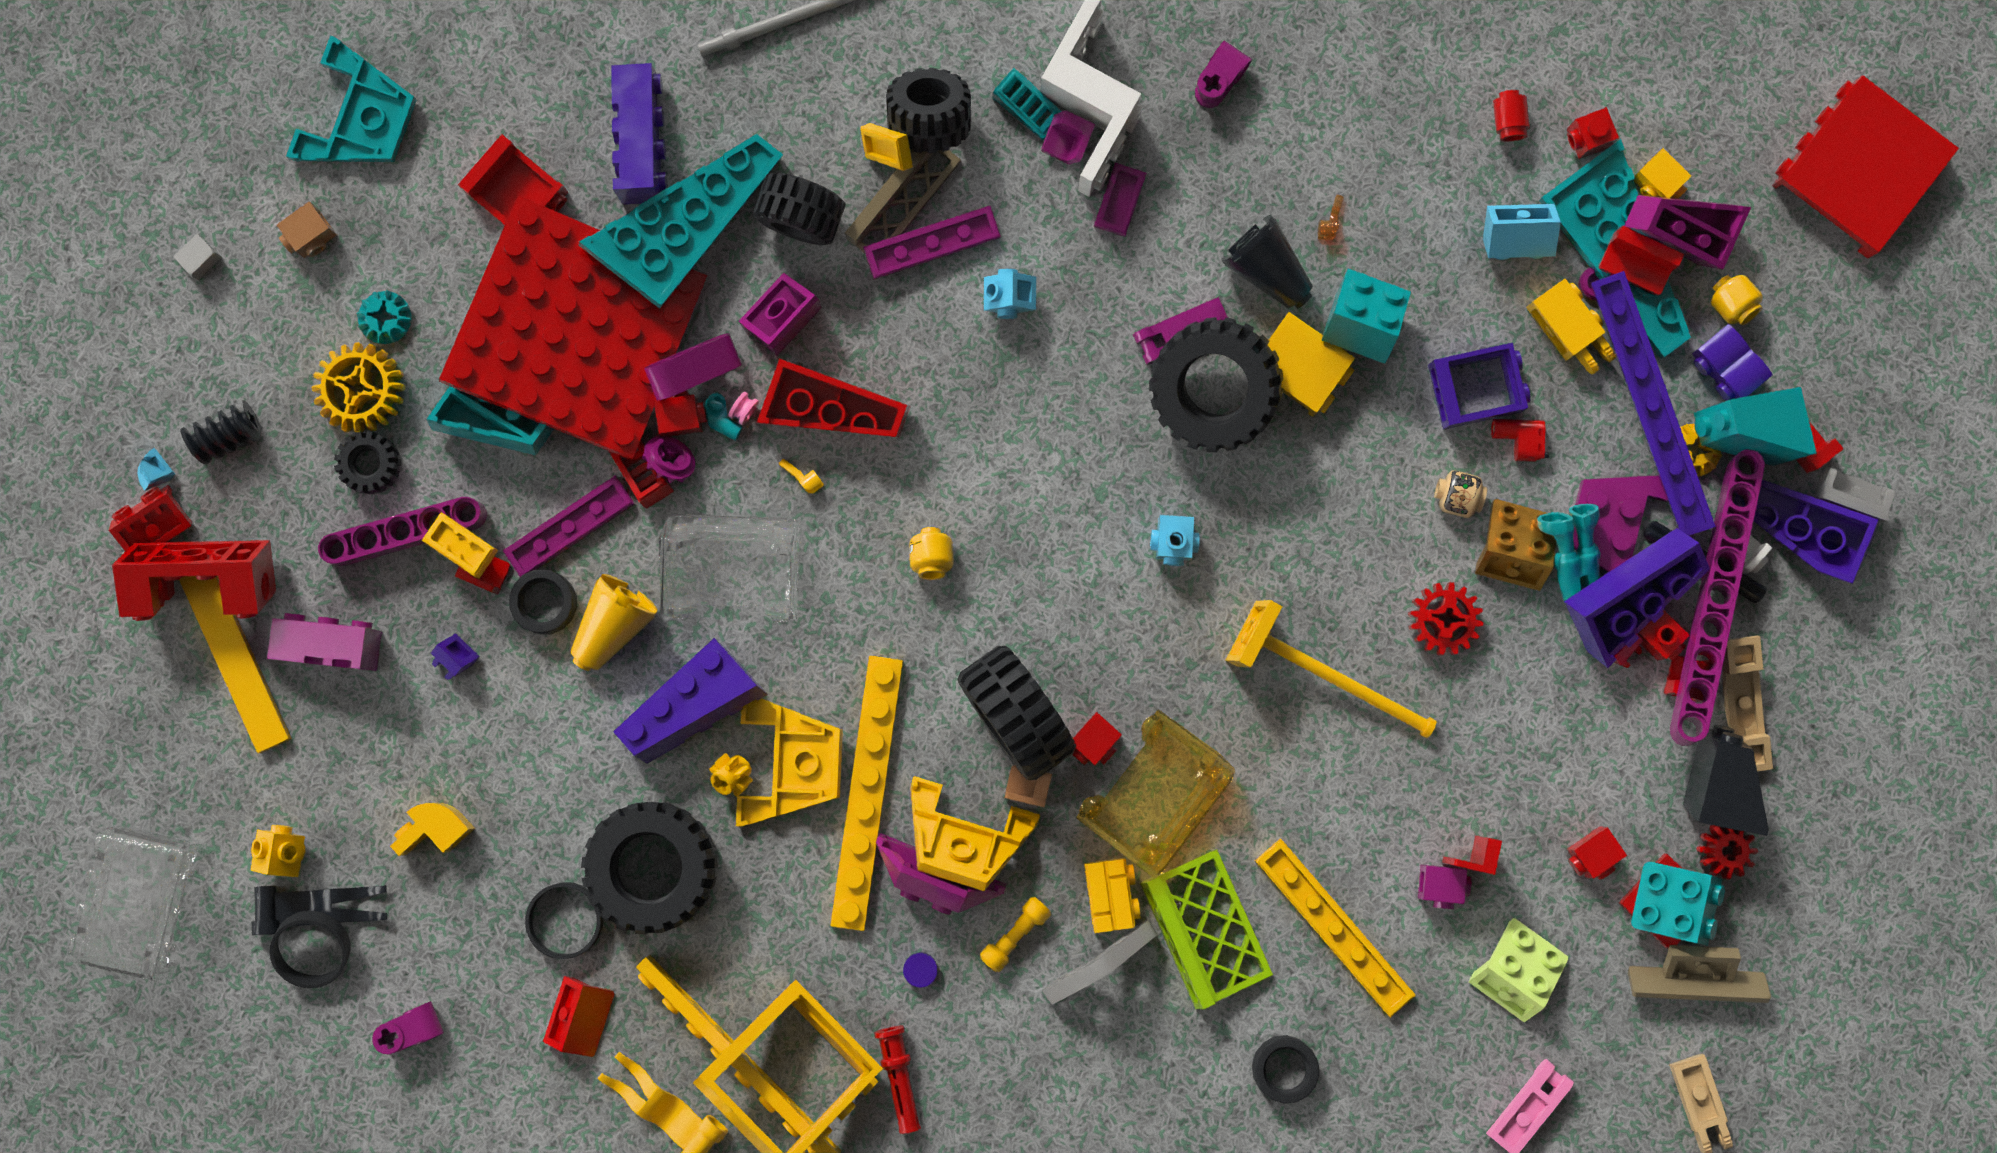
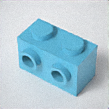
[1483,204,1561,260]

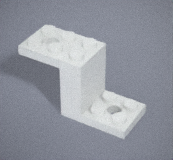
[1040,0,1143,197]

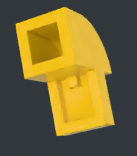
[390,803,475,856]

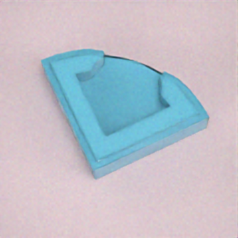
[137,448,175,491]

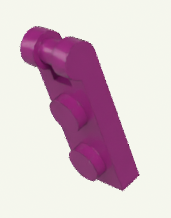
[1133,297,1228,365]

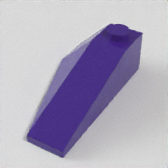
[1733,474,1879,584]

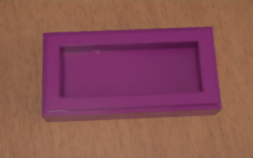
[1094,162,1147,237]

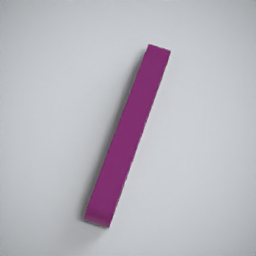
[1670,449,1765,746]

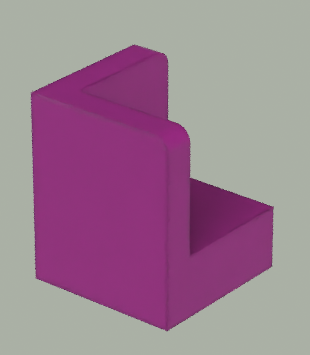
[1041,110,1095,165]

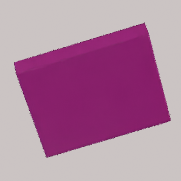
[738,273,822,356]

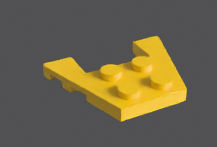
[736,699,843,826]
[910,776,1040,891]

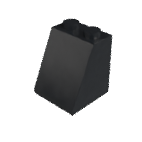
[1683,725,1769,836]

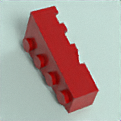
[757,358,911,438]

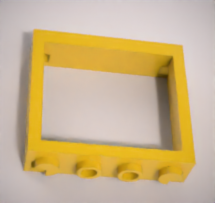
[693,980,883,1153]

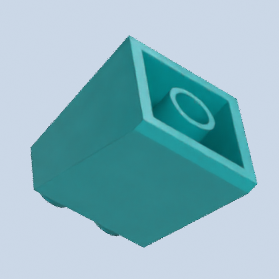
[1694,387,1817,466]

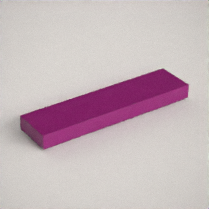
[863,205,1001,280]
[503,475,635,577]

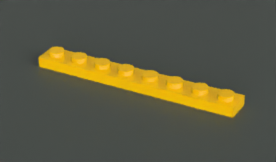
[830,655,903,931]
[636,955,842,1153]

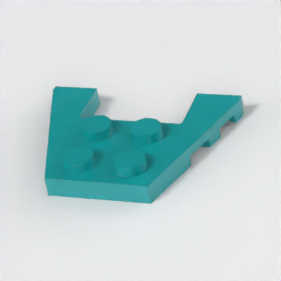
[286,35,417,162]

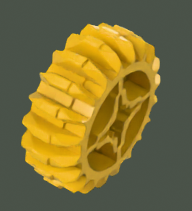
[311,342,405,433]

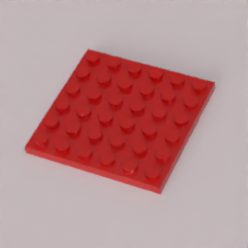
[439,195,708,460]

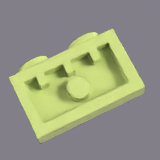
[1469,918,1568,1022]

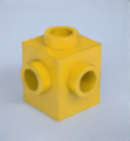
[251,825,305,877]

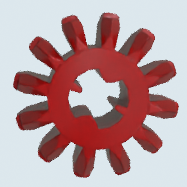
[1696,825,1759,880]

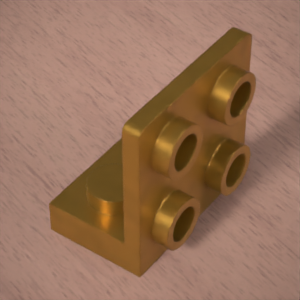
[1475,499,1556,591]

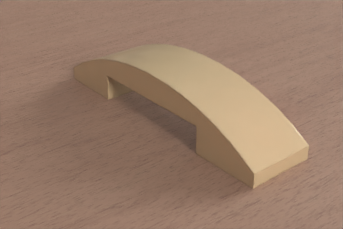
[1722,635,1773,771]

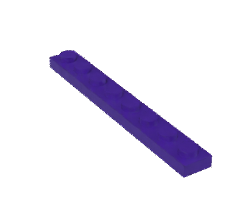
[1591,271,1716,536]

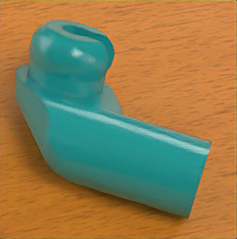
[705,393,743,441]

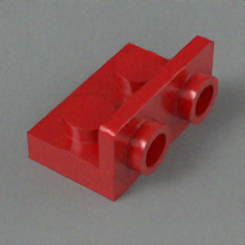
[108,485,192,552]

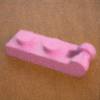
[1486,1059,1574,1153]

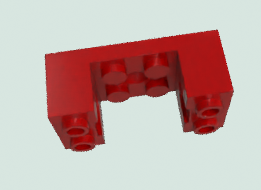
[112,540,276,621]

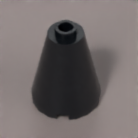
[1221,215,1313,309]

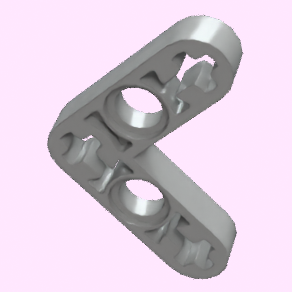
[1042,920,1157,1005]

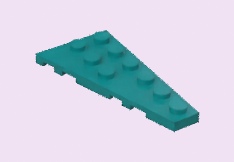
[578,134,783,309]
[1539,139,1691,359]

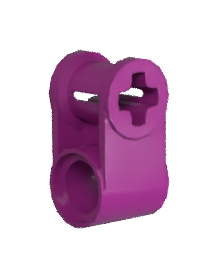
[1195,41,1252,108]
[372,1001,444,1055]

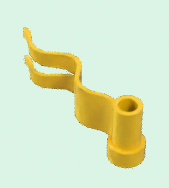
[598,1052,728,1153]

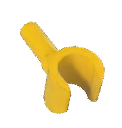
[779,458,824,494]

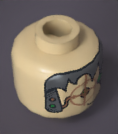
[1434,470,1487,518]

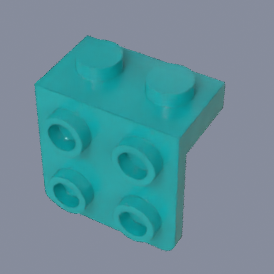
[1631,862,1725,946]

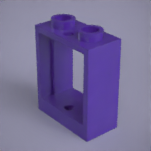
[1428,342,1531,430]

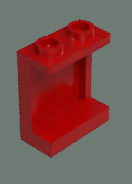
[458,134,568,225]

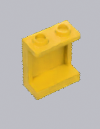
[1268,312,1355,417]

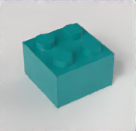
[1322,268,1411,364]

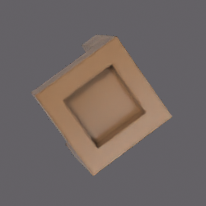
[1004,765,1052,807]

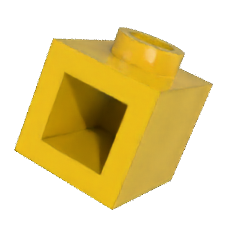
[1634,148,1691,199]

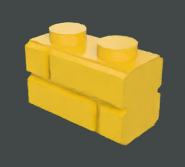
[1084,858,1141,933]

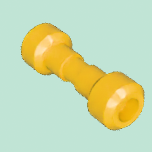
[980,897,1051,972]

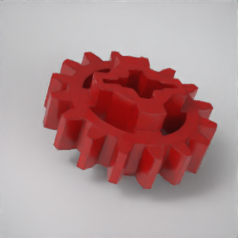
[1408,582,1484,656]

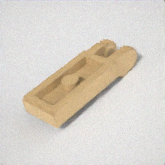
[1669,1054,1733,1153]

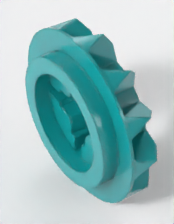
[356,290,412,344]

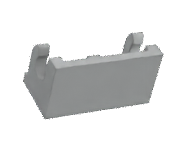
[1813,466,1895,523]

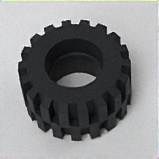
[886,68,971,154]
[752,173,846,245]

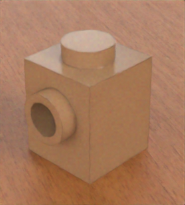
[276,201,337,258]

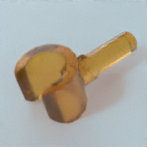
[1318,195,1344,240]

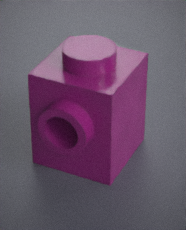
[1418,864,1472,909]

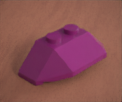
[876,833,1007,915]

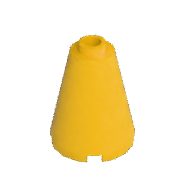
[570,574,658,671]

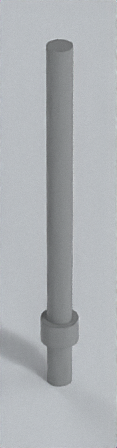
[697,0,856,57]

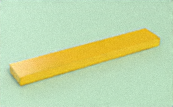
[179,576,292,753]
[1255,839,1416,1018]

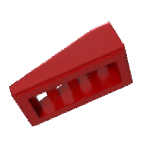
[609,439,674,509]

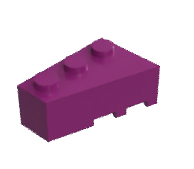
[1624,195,1751,270]
[267,613,382,671]

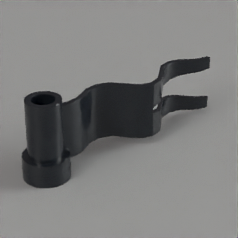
[251,885,387,936]

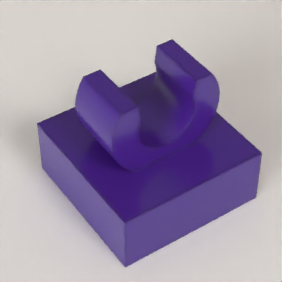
[431,633,480,680]

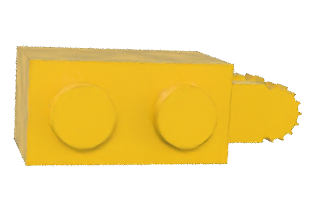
[1526,279,1616,375]

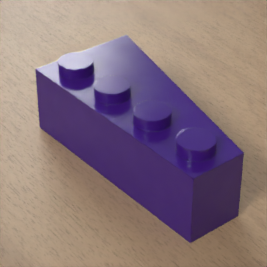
[611,63,668,205]
[1564,528,1710,668]
[613,638,768,764]

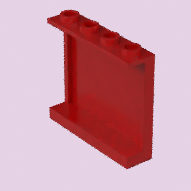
[1772,75,1959,259]

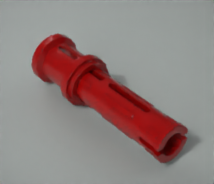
[874,1025,921,1134]

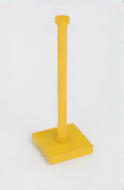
[1225,600,1437,738]

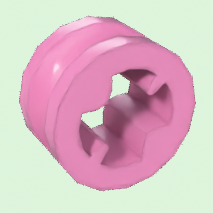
[728,392,759,426]

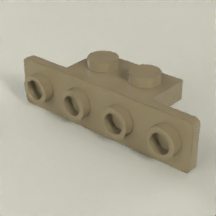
[1628,945,1771,1003]

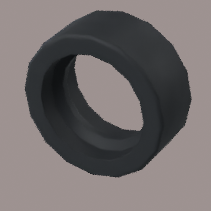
[509,570,577,634]
[1252,1035,1320,1104]

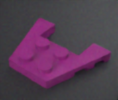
[1573,475,1668,572]

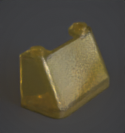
[1076,709,1235,877]

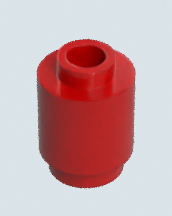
[1493,90,1530,142]

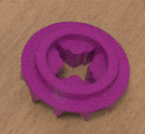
[642,436,695,483]

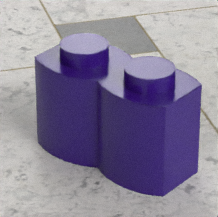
[1692,324,1773,401]

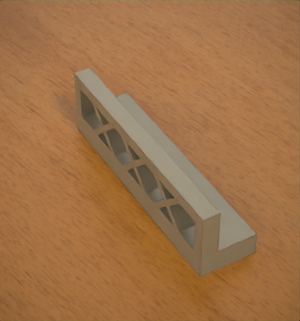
[845,149,961,254]

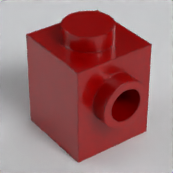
[1567,107,1619,159]
[654,390,707,437]
[1637,610,1690,661]
[1072,712,1122,766]
[1567,826,1627,880]

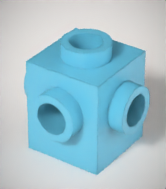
[984,269,1036,319]
[1150,515,1199,566]

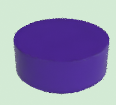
[903,952,938,988]

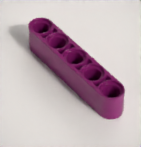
[318,497,487,566]

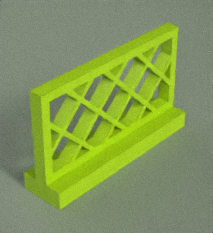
[1140,849,1273,1010]

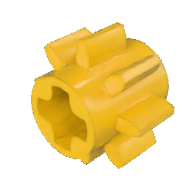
[709,753,753,797]

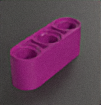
[644,333,742,400]

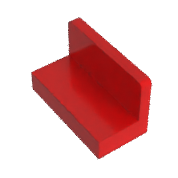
[1598,225,1684,296]
[1442,836,1502,875]
[543,976,615,1057]

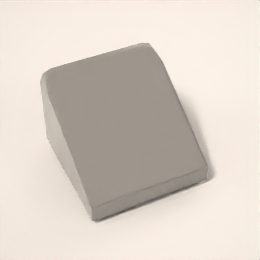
[174,233,222,281]

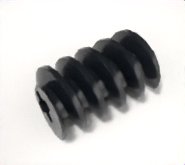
[180,400,261,464]

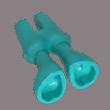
[1537,504,1601,601]

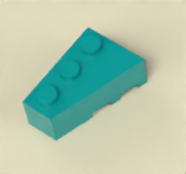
[426,386,554,455]

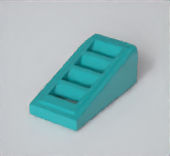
[992,68,1062,141]

